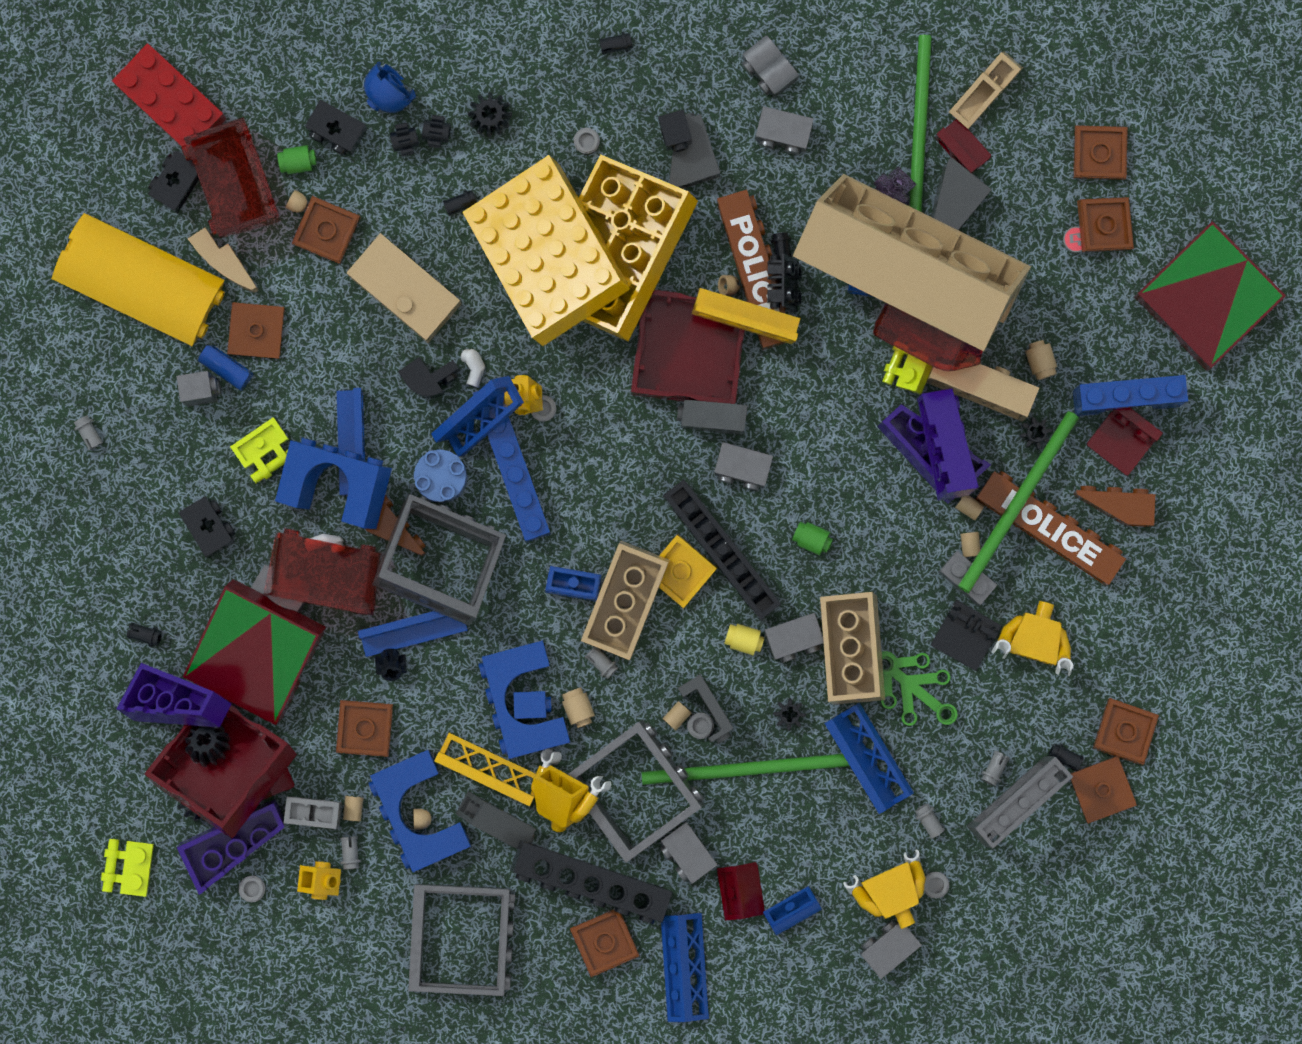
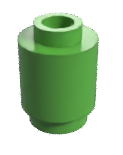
[277,145,317,175]
[792,522,833,556]

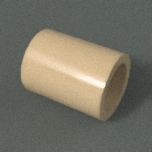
[955,496,985,520]
[960,532,981,558]
[662,701,692,731]
[343,796,364,821]

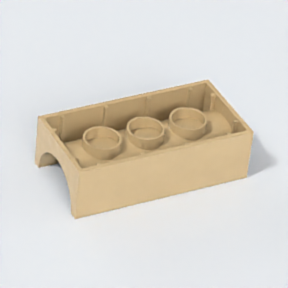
[793,174,1031,351]

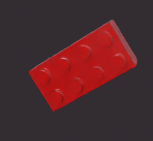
[112,43,227,156]

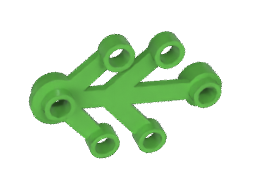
[881,651,958,726]

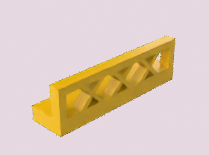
[692,288,800,344]
[434,733,536,806]

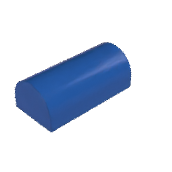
[198,345,253,391]
[545,566,602,602]
[763,886,822,936]

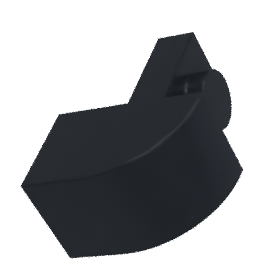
[398,357,460,398]

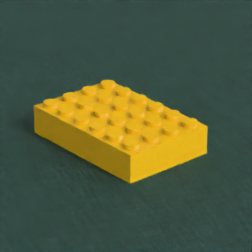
[579,154,698,341]
[462,155,630,346]

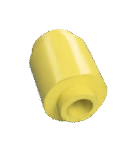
[724,624,765,656]

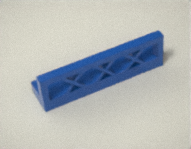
[431,376,524,457]
[337,388,365,496]
[358,611,468,657]
[824,702,914,814]
[661,913,709,1022]

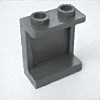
[678,674,734,744]

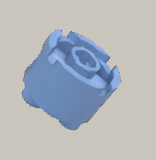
[414,449,468,504]

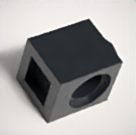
[658,109,692,153]

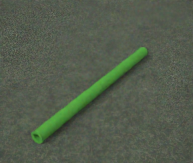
[909,35,932,212]
[958,411,1079,593]
[641,754,850,785]

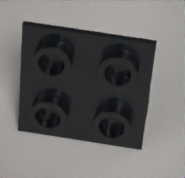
[767,254,802,312]
[931,600,1002,671]

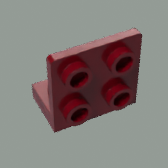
[1086,407,1163,476]

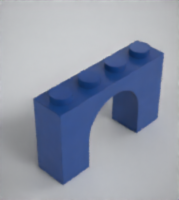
[1073,375,1188,416]
[275,437,392,529]
[478,640,571,759]
[368,750,472,872]

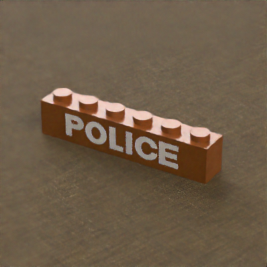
[717,190,786,350]
[975,471,1126,586]

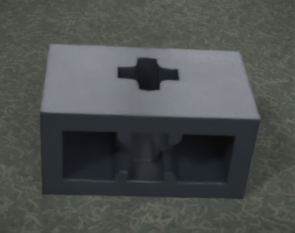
[305,100,368,156]
[148,150,205,214]
[178,496,236,558]

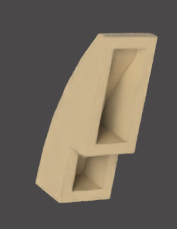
[949,51,1023,129]
[188,228,258,293]

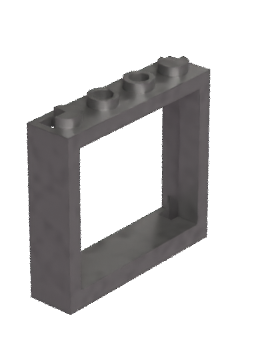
[372,494,506,625]
[567,719,705,863]
[966,756,1073,849]
[408,884,515,996]

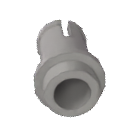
[74,415,103,451]
[585,647,618,679]
[981,751,1010,786]
[915,803,945,839]
[340,836,361,870]

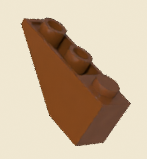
[1074,486,1156,527]
[365,495,426,556]

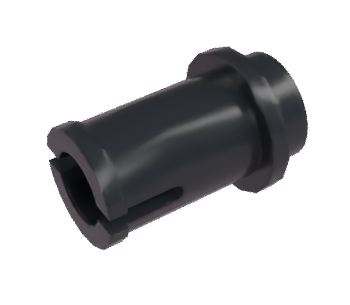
[599,32,633,55]
[443,190,477,216]
[770,232,791,260]
[127,622,162,647]
[1048,743,1084,771]

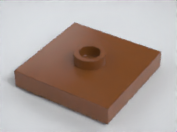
[1073,125,1128,180]
[292,196,361,264]
[1077,197,1134,252]
[227,302,285,359]
[1093,698,1159,765]
[336,700,393,757]
[1070,756,1137,824]
[570,909,639,978]

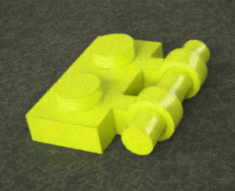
[882,333,941,395]
[230,417,289,484]
[101,839,154,897]

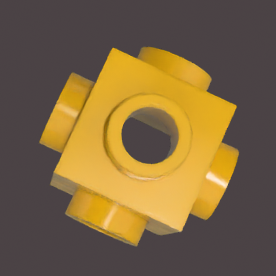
[504,375,543,415]
[297,861,341,900]

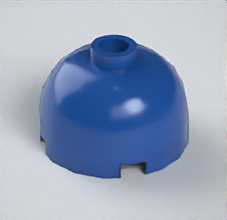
[364,61,416,113]

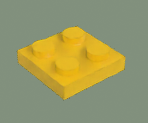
[659,534,718,608]

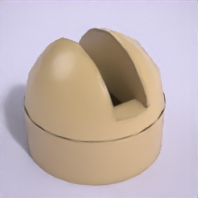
[286,190,307,213]
[718,275,740,296]
[413,809,432,830]

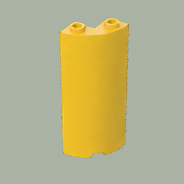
[51,213,225,346]

